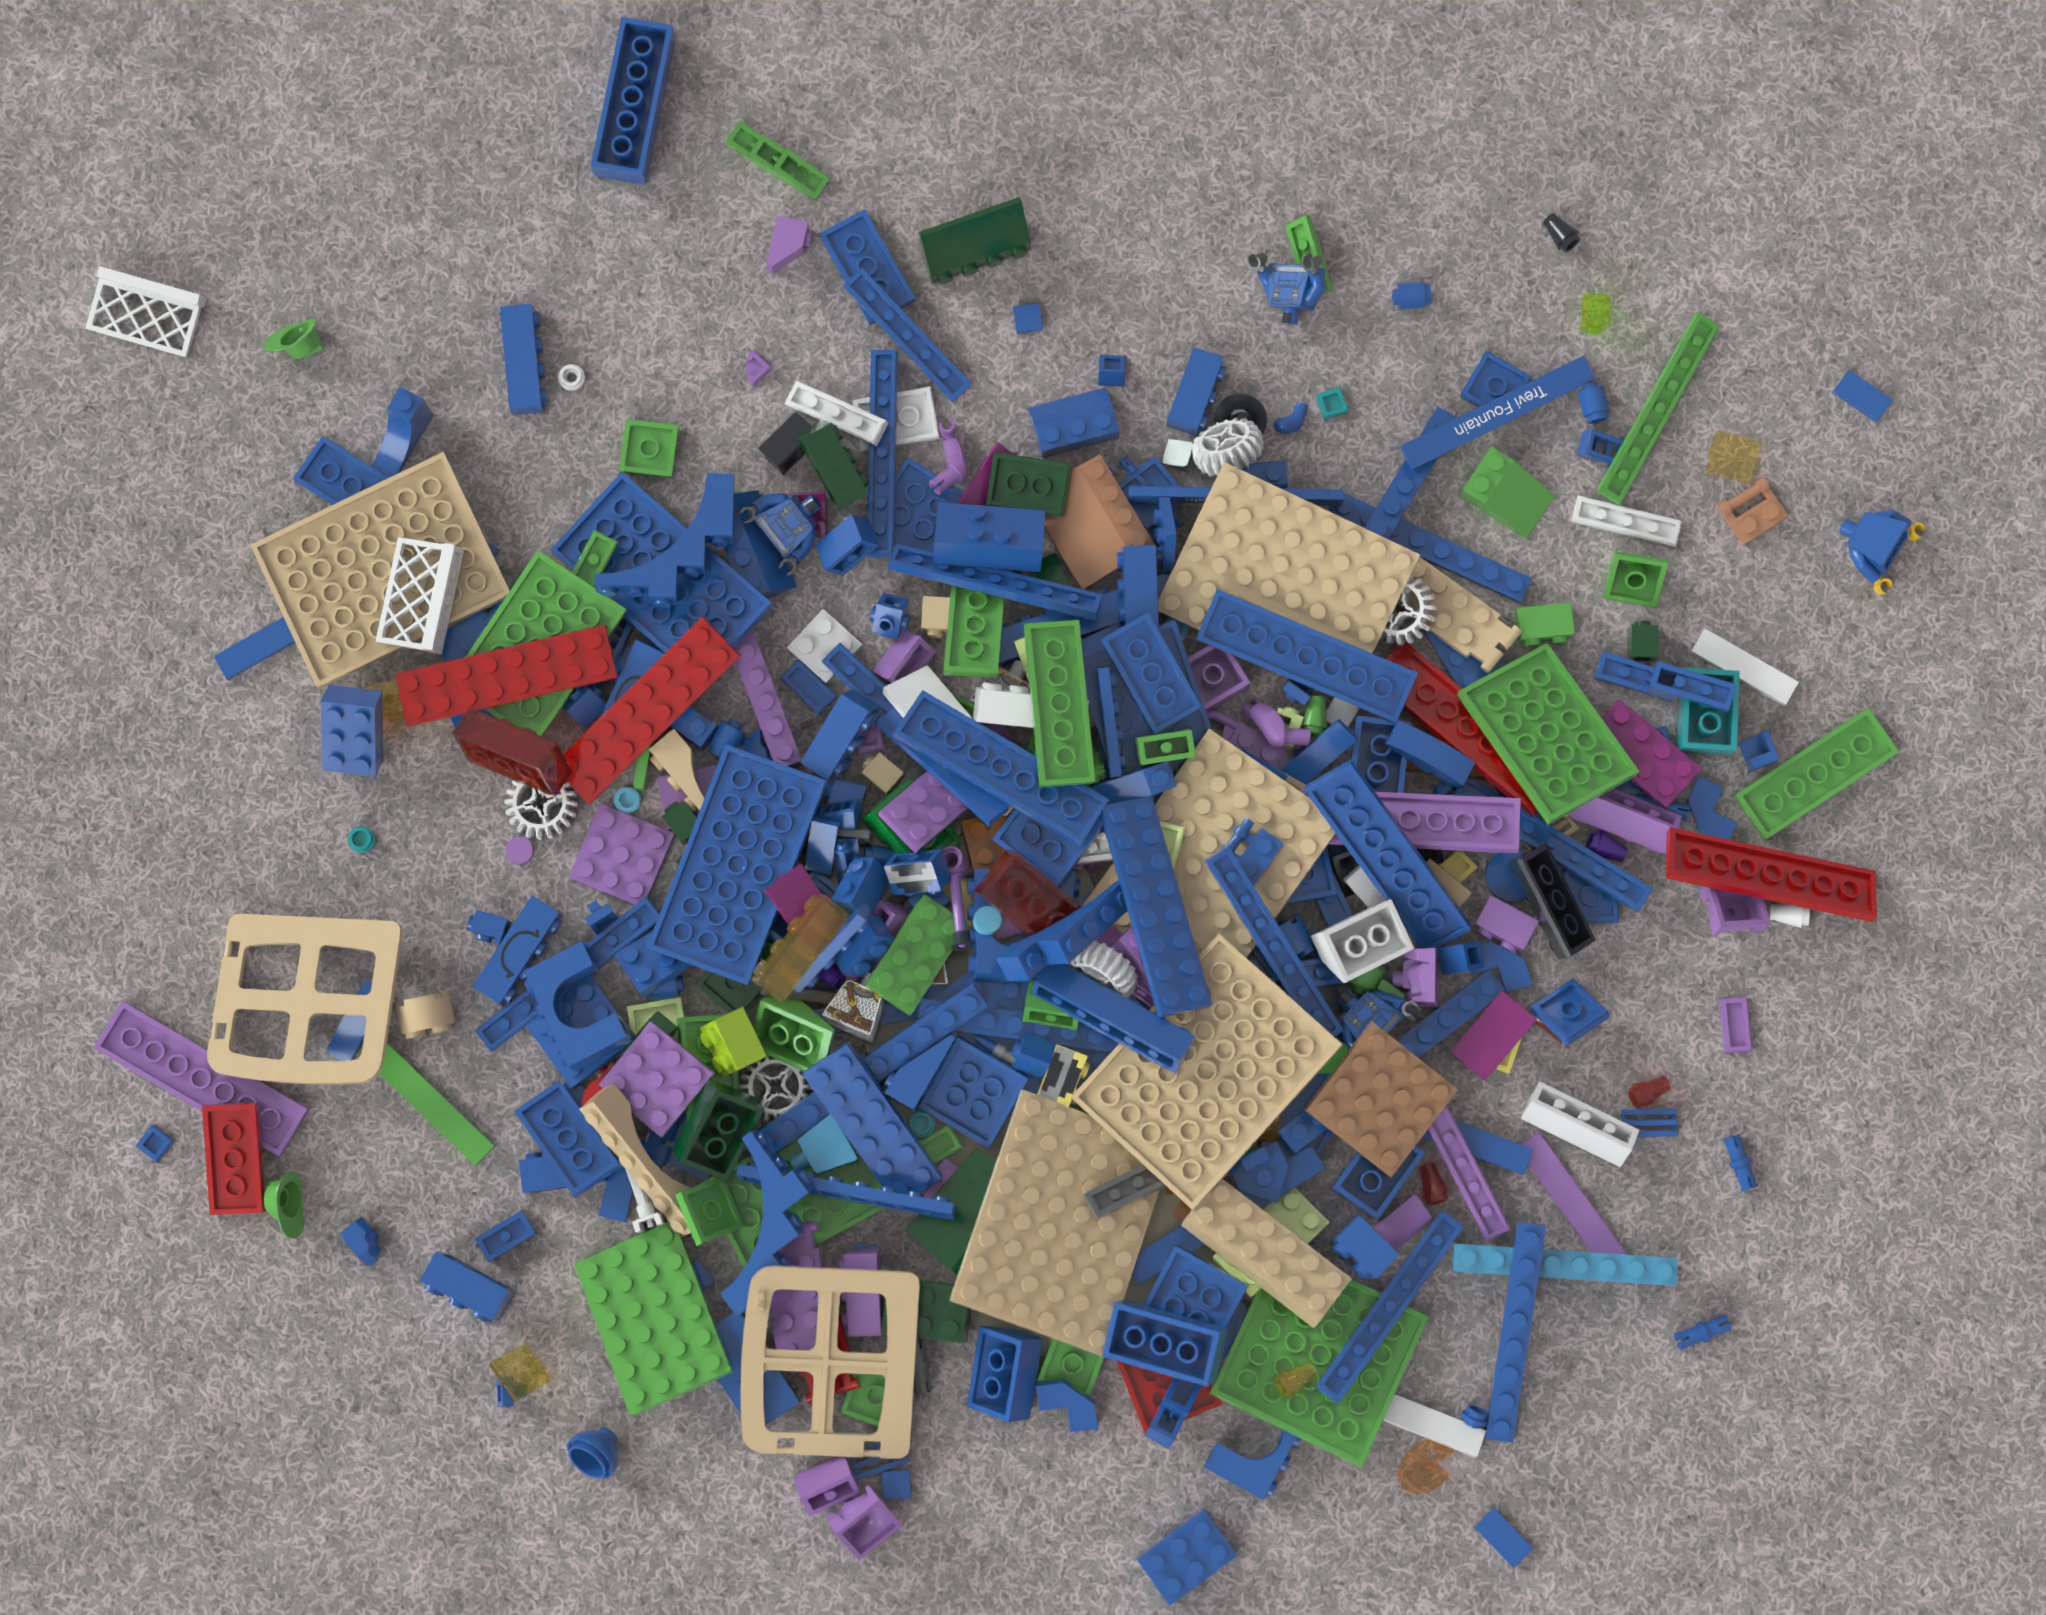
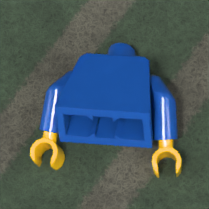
[1840,510,1925,595]

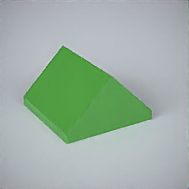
[1603,551,1669,607]

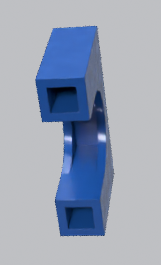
[967,869,1041,983]
[524,941,633,1071]
[1203,1429,1301,1500]

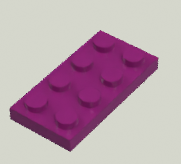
[1602,699,1702,809]

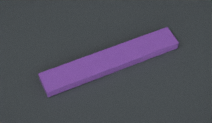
[1428,1105,1511,1241]
[1521,1132,1627,1283]

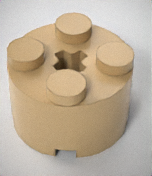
[395,991,456,1039]

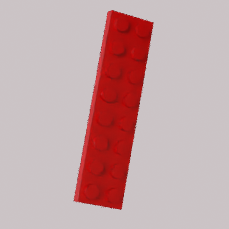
[552,616,742,805]
[395,625,618,727]
[1385,640,1538,817]
[1666,827,1877,922]

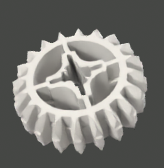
[1191,418,1264,477]
[1380,574,1437,646]
[504,767,578,840]
[1068,941,1138,999]
[740,1055,813,1123]

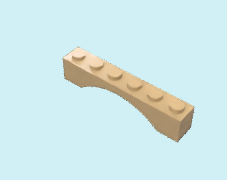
[649,729,704,812]
[580,1082,691,1237]

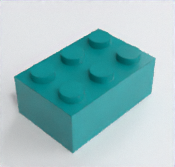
[1677,667,1740,756]

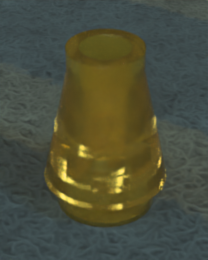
[1274,1362,1317,1397]

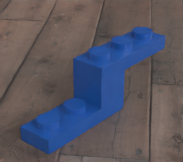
[1594,651,1737,712]

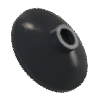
[1214,393,1267,435]

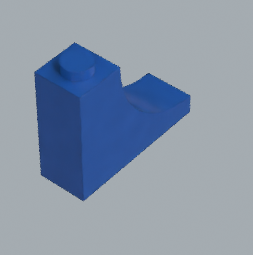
[371,387,434,478]

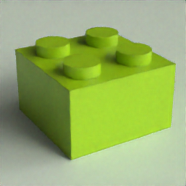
[700,1007,767,1077]

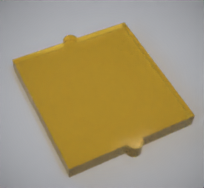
[1705,431,1761,484]
[489,1344,551,1401]

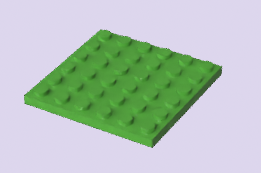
[1209,1279,1429,1468]

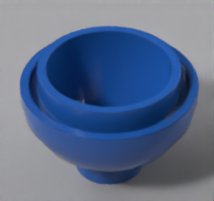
[566,1427,618,1479]

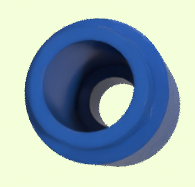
[1392,281,1432,310]
[1578,382,1610,424]
[709,718,745,757]
[645,976,684,1001]

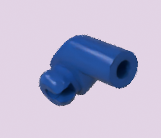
[1274,402,1309,434]

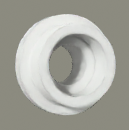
[558,364,585,391]

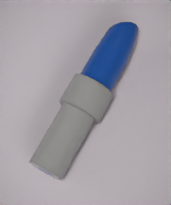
[976,1034,1014,1065]

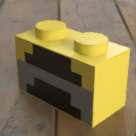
[1037,1045,1090,1108]

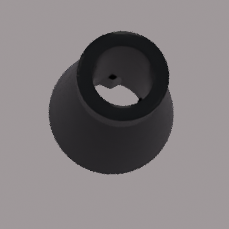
[1543,213,1581,253]

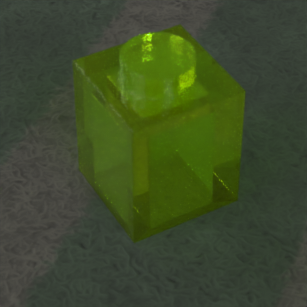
[1579,293,1610,336]

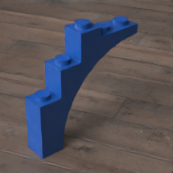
[594,473,735,608]
[721,1129,814,1316]

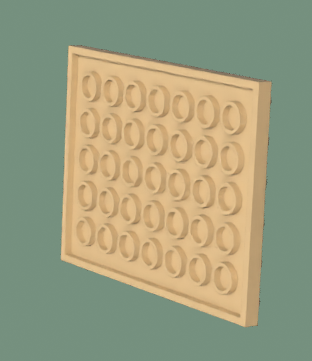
[250,452,510,689]
[1158,462,1420,653]
[1083,729,1336,958]
[1071,934,1343,1210]
[949,1090,1159,1356]

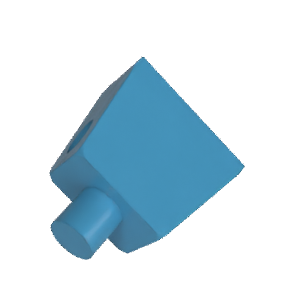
[789,1114,859,1175]

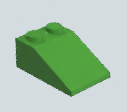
[1459,446,1555,539]
[754,996,835,1071]

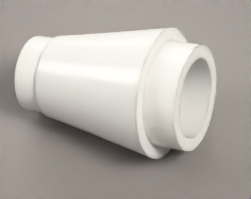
[1770,903,1810,928]

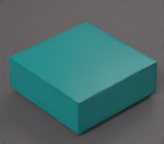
[1315,386,1349,421]

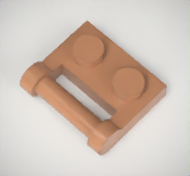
[1717,477,1789,546]

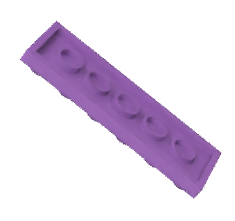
[878,723,1026,854]

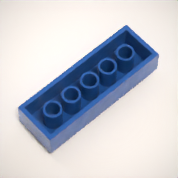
[591,17,676,185]

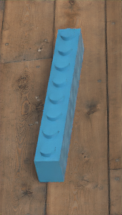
[1452,1244,1678,1286]

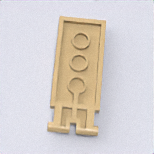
[1396,557,1522,673]

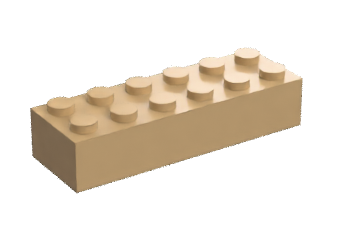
[1181,1179,1352,1328]

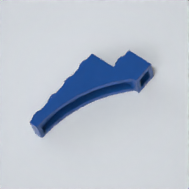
[996,881,1128,981]

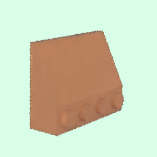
[1044,454,1155,590]

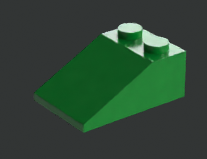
[862,778,962,853]

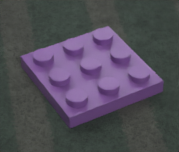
[568,803,675,905]
[599,1021,715,1138]

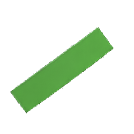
[724,120,830,200]

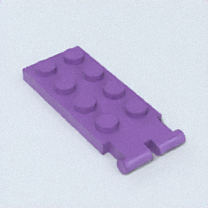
[771,1220,824,1350]

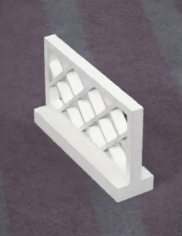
[85,266,207,358]
[376,537,464,655]

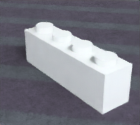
[1521,1081,1639,1167]

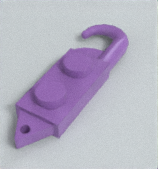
[1206,710,1290,770]

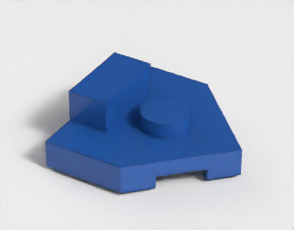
[1230,1141,1289,1204]

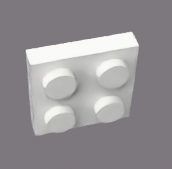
[787,609,863,684]

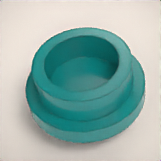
[348,826,376,853]
[908,1110,936,1138]

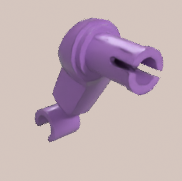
[929,419,968,495]
[1242,699,1310,748]

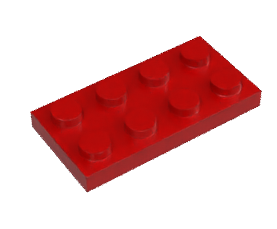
[202,1102,266,1215]

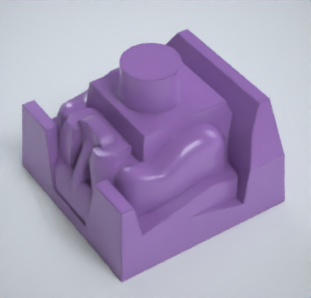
[1700,886,1771,936]
[1393,948,1439,1010]
[826,1486,903,1560]

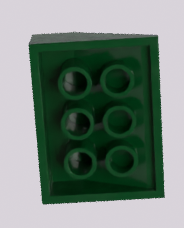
[919,197,1031,285]
[905,1147,996,1276]

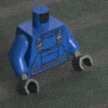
[1247,252,1326,326]
[737,493,822,576]
[1337,988,1421,1051]

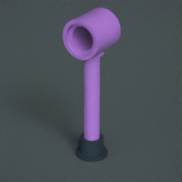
[942,846,973,951]

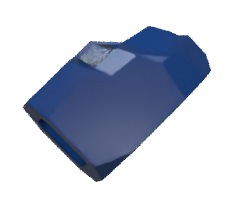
[341,1217,381,1266]

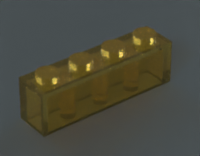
[751,894,850,1002]

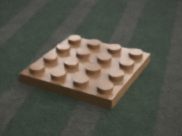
[1304,1022,1458,1177]

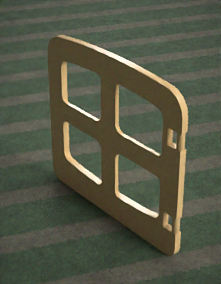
[207,914,403,1085]
[741,1265,919,1459]

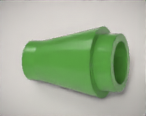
[1301,696,1327,736]

